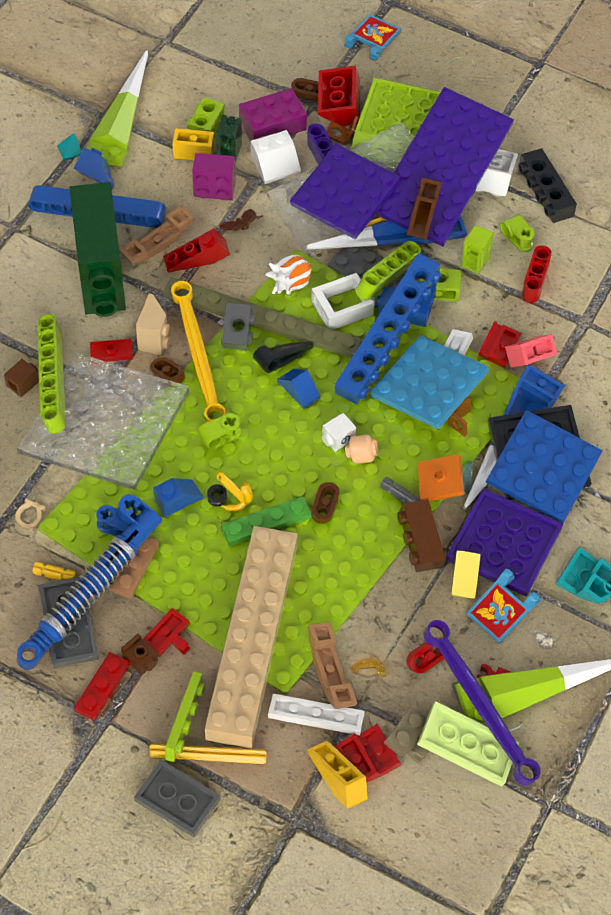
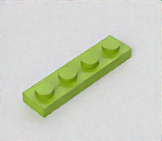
[165,671,205,762]

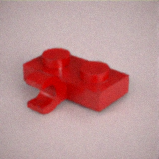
[143,607,190,657]

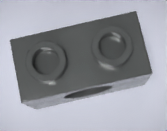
[221,302,255,351]

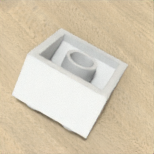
[251,130,301,184]

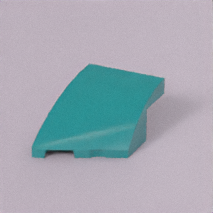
[555,547,611,604]

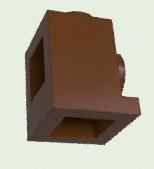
[121,633,158,676]

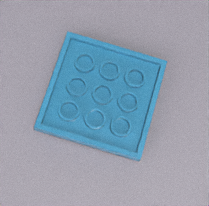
[370,335,489,430]

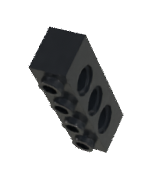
[518,148,577,223]

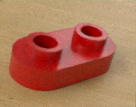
[406,637,444,674]

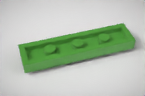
[221,496,311,547]

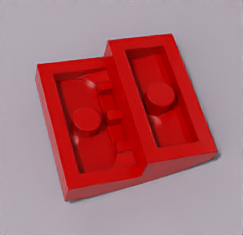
[335,723,402,783]

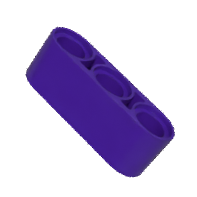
[307,123,334,164]

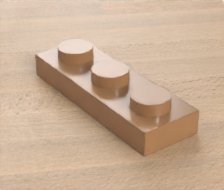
[111,537,160,599]

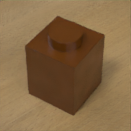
[4,359,39,397]

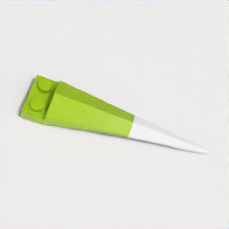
[87,51,148,167]
[455,659,611,726]

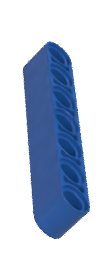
[28,185,166,228]

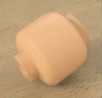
[345,434,378,464]

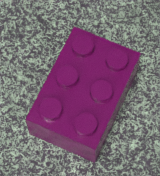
[239,88,307,141]

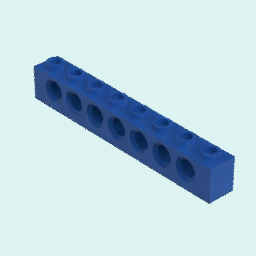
[335,253,442,405]

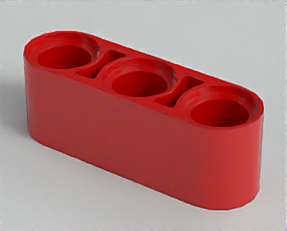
[522,245,552,303]

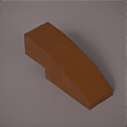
[407,177,442,240]

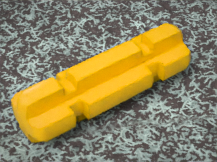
[32,561,76,580]

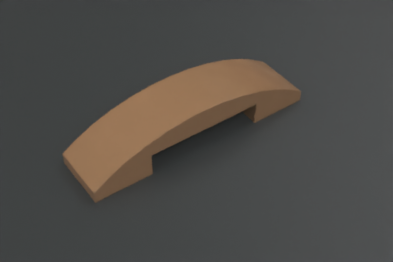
[119,205,194,264]
[308,622,357,709]

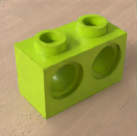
[187,97,225,136]
[461,225,494,274]

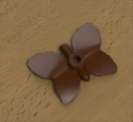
[220,209,263,231]

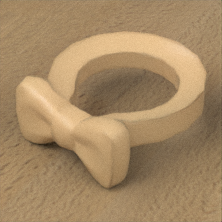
[15,498,46,529]

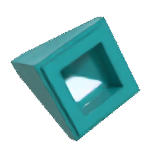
[57,133,81,161]

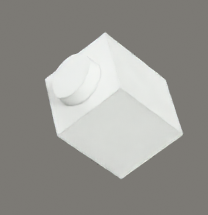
[322,413,356,452]

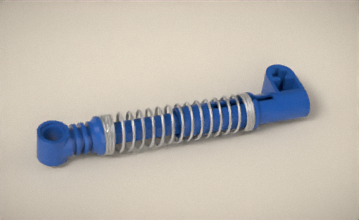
[16,494,162,670]

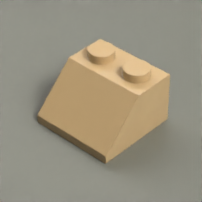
[136,293,170,356]

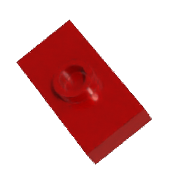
[90,339,133,363]

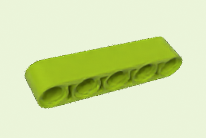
[355,241,421,300]

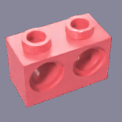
[505,334,557,367]

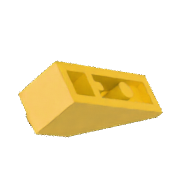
[307,741,368,809]

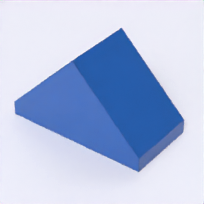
[277,368,320,409]

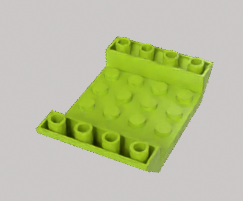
[351,78,441,173]

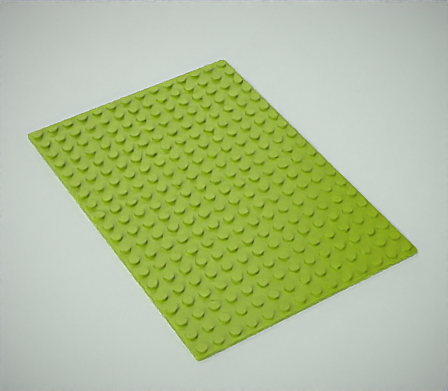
[39,250,520,694]

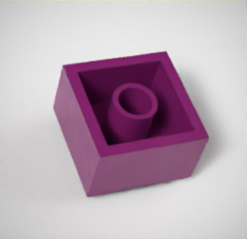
[192,153,236,201]

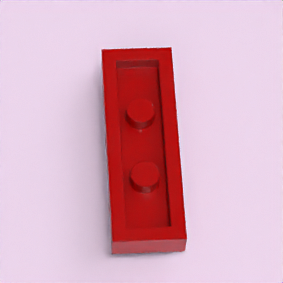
[74,652,130,721]

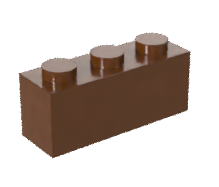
[397,499,446,572]

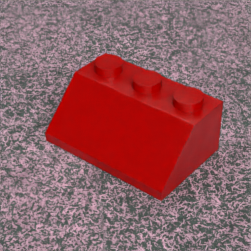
[318,65,360,126]

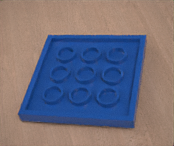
[486,410,603,523]

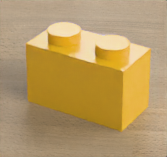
[173,128,215,161]

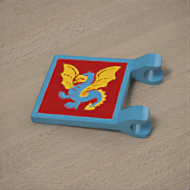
[344,14,401,61]
[467,569,541,643]

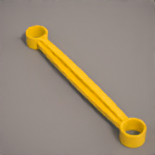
[171,281,226,422]

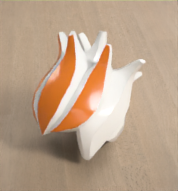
[265,255,312,295]

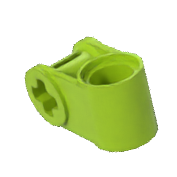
[500,214,535,252]
[198,413,241,450]

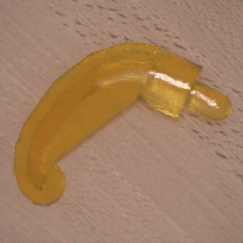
[351,658,386,677]

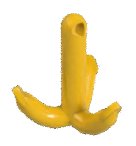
[217,472,253,512]

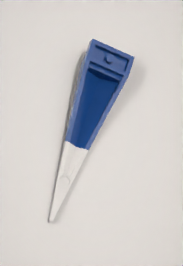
[306,216,467,249]
[463,364,565,510]

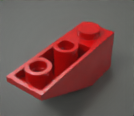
[163,228,230,273]

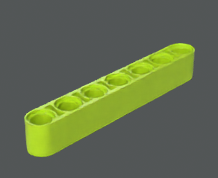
[38,314,66,434]

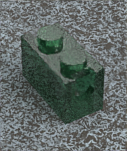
[216,115,242,162]

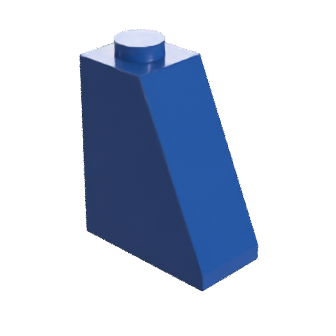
[375,283,437,327]

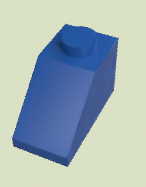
[73,148,114,189]
[153,478,203,517]

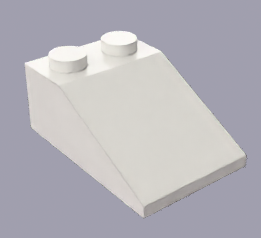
[475,149,518,197]

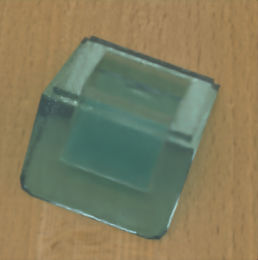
[462,461,473,494]

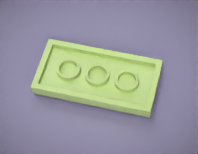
[417,701,519,786]

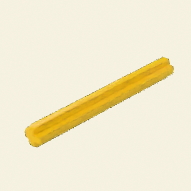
[149,743,267,764]

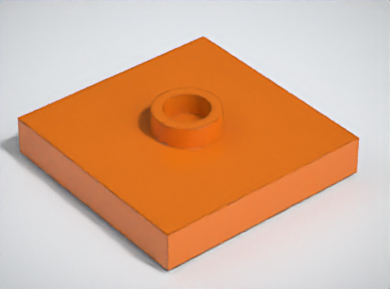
[418,454,464,502]

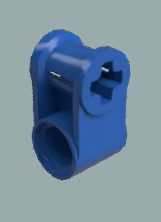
[96,505,137,541]

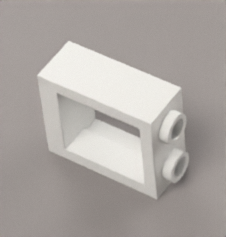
[311,273,376,330]

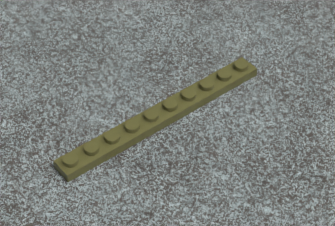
[163,277,362,358]

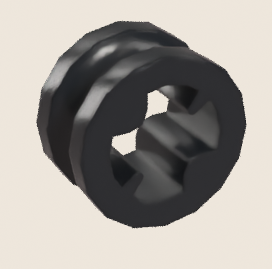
[207,484,227,507]

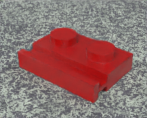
[478,321,522,368]

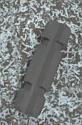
[380,477,420,503]

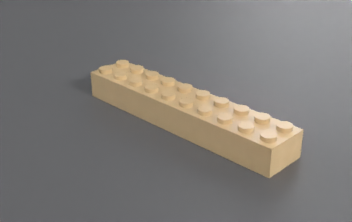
[205,526,298,749]

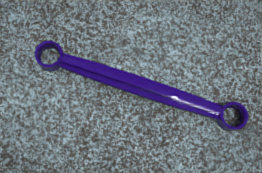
[423,620,541,786]

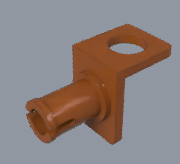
[327,116,358,145]
[448,396,471,437]

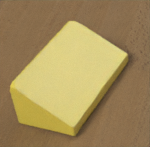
[452,550,481,599]

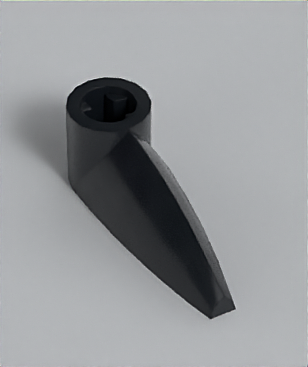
[253,342,314,373]

